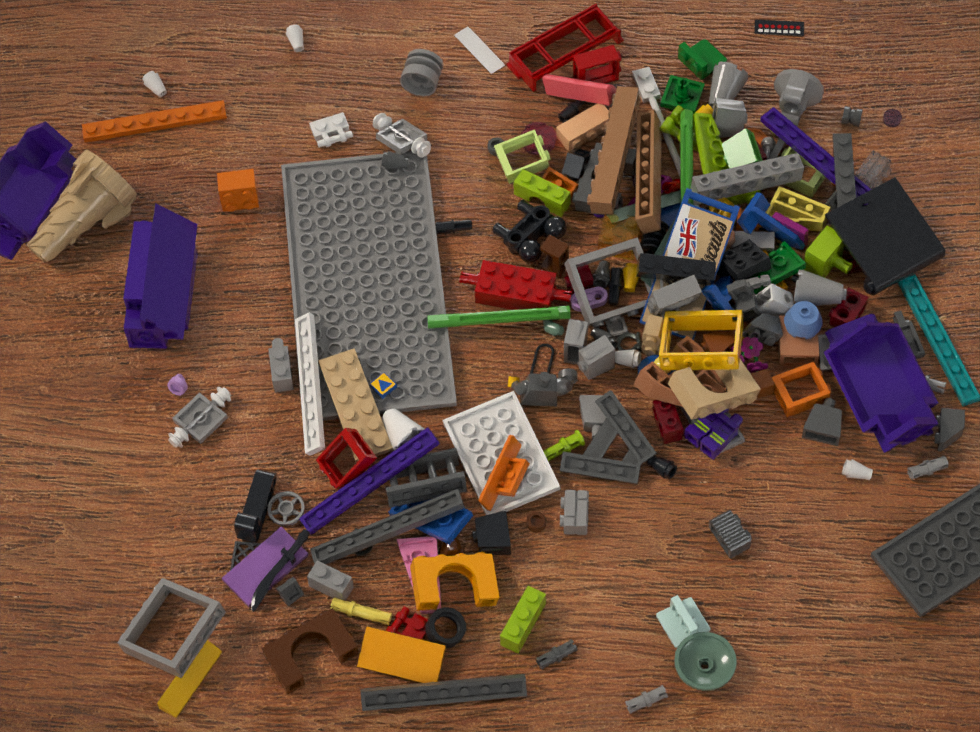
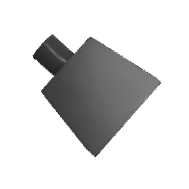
[802,398,842,446]

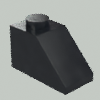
[562,148,590,180]

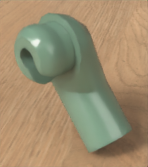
[543,320,564,336]

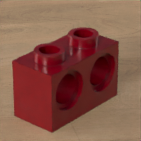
[828,287,869,328]
[652,400,683,444]

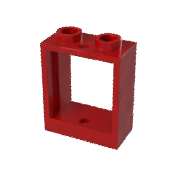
[573,44,622,84]
[316,428,377,489]

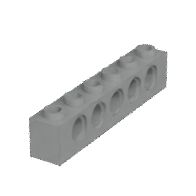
[691,153,804,205]

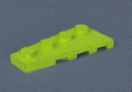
[693,113,729,174]

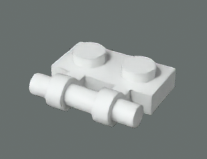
[309,112,353,148]

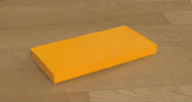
[357,626,446,683]

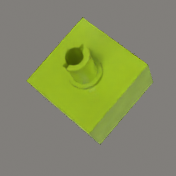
[804,225,853,278]

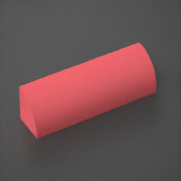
[542,74,616,106]

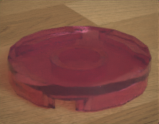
[521,122,556,155]

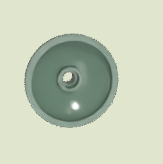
[674,632,737,691]

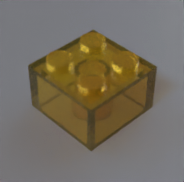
[598,214,641,260]

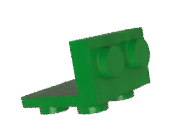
[678,39,727,80]

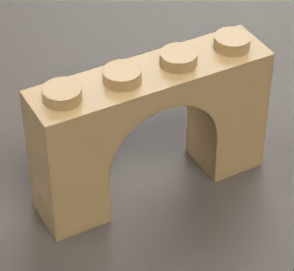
[668,357,761,420]

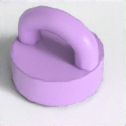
[167,374,188,396]

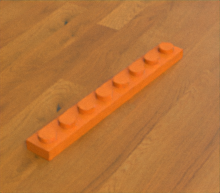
[82,100,227,143]

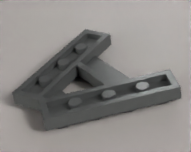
[560,390,657,485]

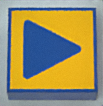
[369,372,397,399]

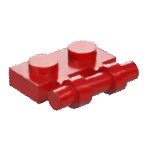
[385,606,428,640]

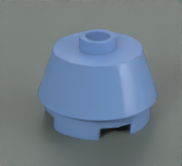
[784,301,823,339]

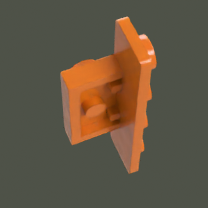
[478,435,530,511]

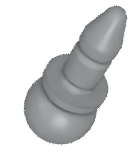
[761,137,776,159]

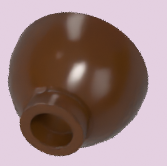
[439,537,464,556]

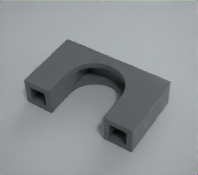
[572,142,636,216]

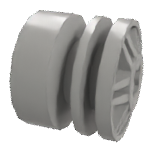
[400,49,443,96]

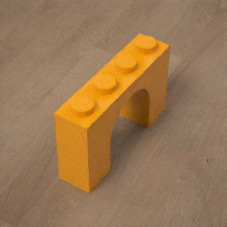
[410,552,500,611]

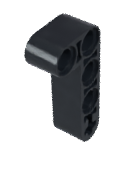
[234,469,277,542]

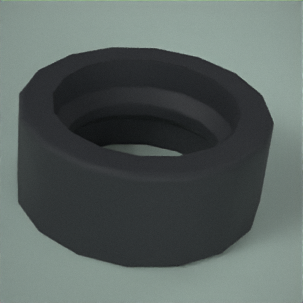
[426,607,466,649]

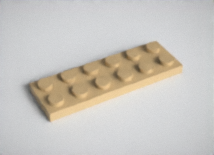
[318,348,393,463]

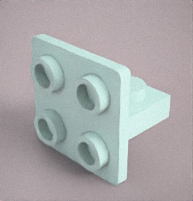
[656,595,710,648]

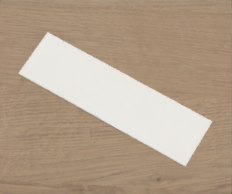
[454,27,505,74]

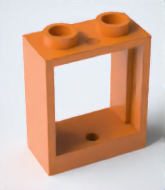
[772,362,832,418]

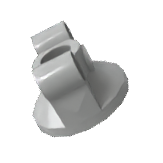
[774,69,824,126]

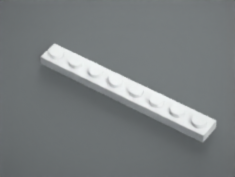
[295,312,325,456]

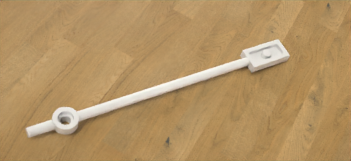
[632,67,700,207]

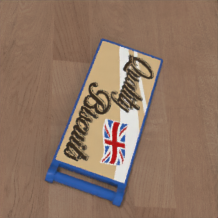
[639,188,740,340]

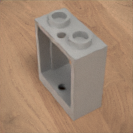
[647,275,702,316]

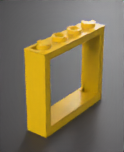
[659,310,743,370]

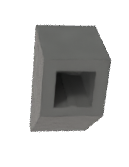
[742,313,783,346]
[934,408,965,452]

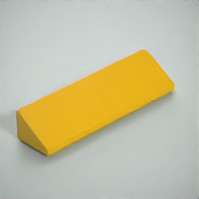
[157,640,222,718]

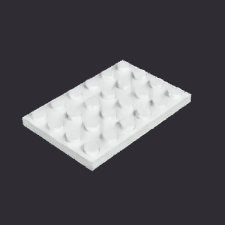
[443,391,560,515]

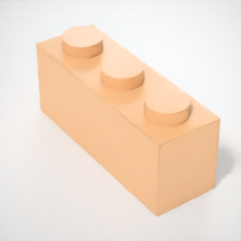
[556,104,609,152]

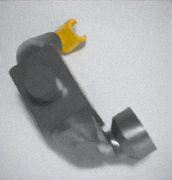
[507,369,578,407]

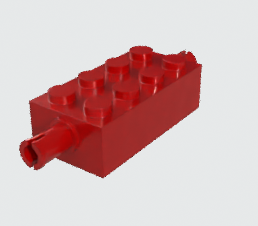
[459,260,572,310]

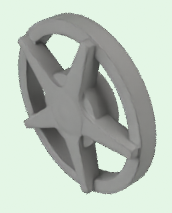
[268,491,305,527]

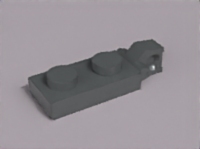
[892,311,925,359]

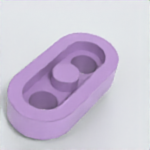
[571,287,608,312]

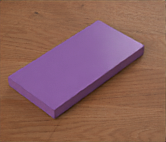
[222,527,308,607]

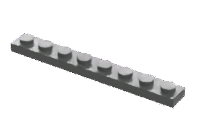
[310,489,465,564]
[360,674,527,711]

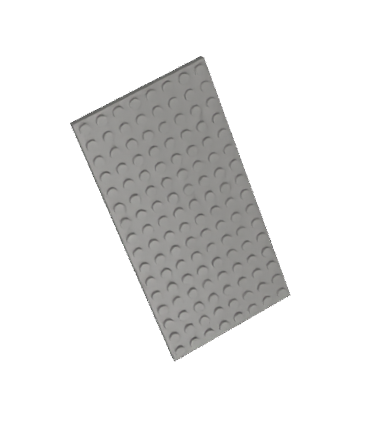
[281,151,457,421]

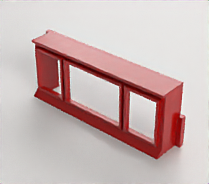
[506,3,624,92]

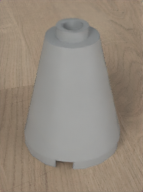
[709,61,748,109]
[794,270,847,306]

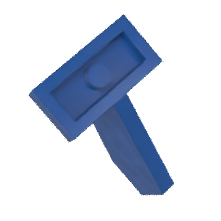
[737,192,805,250]
[701,276,734,318]

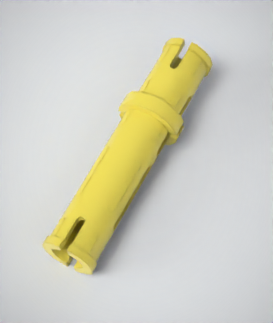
[330,597,392,626]

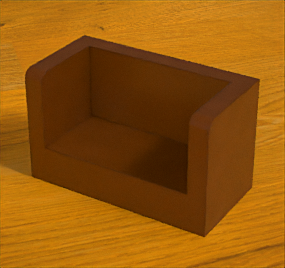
[540,235,569,278]

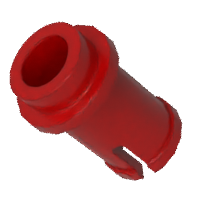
[662,179,681,194]

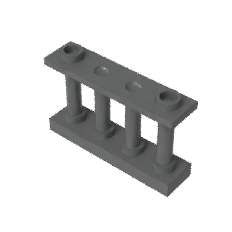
[386,448,467,508]

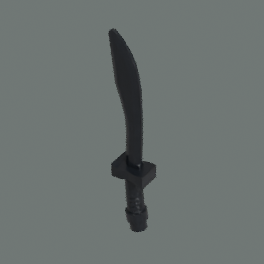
[251,529,310,612]

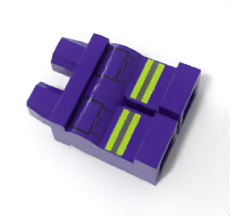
[685,409,743,460]

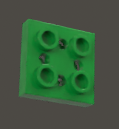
[660,75,705,114]

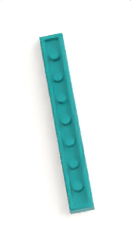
[898,274,980,407]

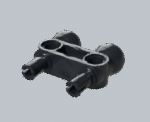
[492,199,567,263]

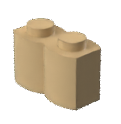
[641,315,664,356]

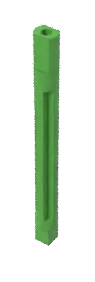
[680,109,693,204]
[427,305,570,329]

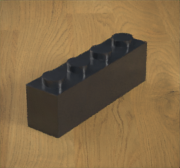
[636,253,716,285]

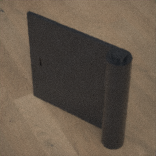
[825,177,945,296]

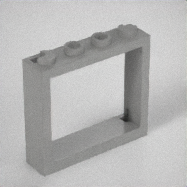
[564,237,653,328]
[118,578,226,678]

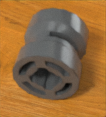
[841,106,863,127]

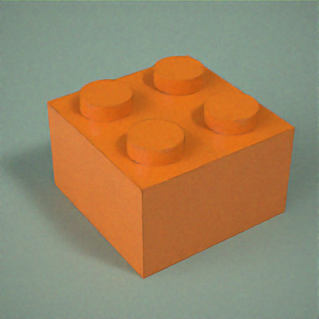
[217,169,259,212]

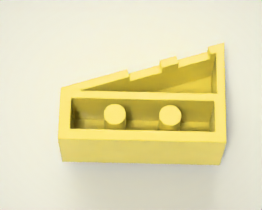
[766,186,830,232]

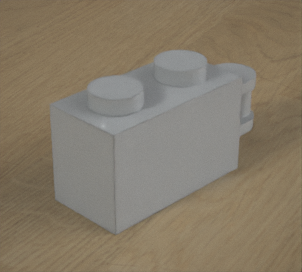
[268,338,294,393]

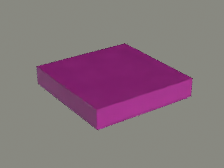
[772,212,808,250]

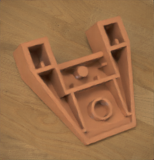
[633,336,727,407]

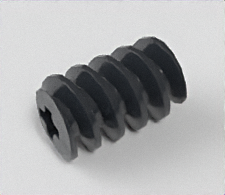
[640,221,668,255]

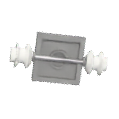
[373,113,431,158]
[168,387,231,448]

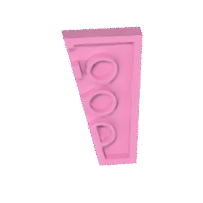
[397,537,441,614]

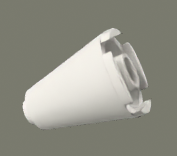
[382,409,425,451]

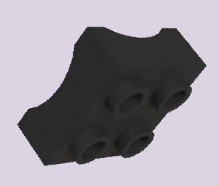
[720,239,772,281]

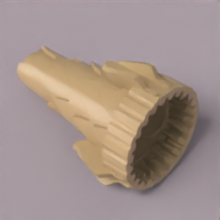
[26,150,137,262]

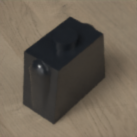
[472,511,511,555]

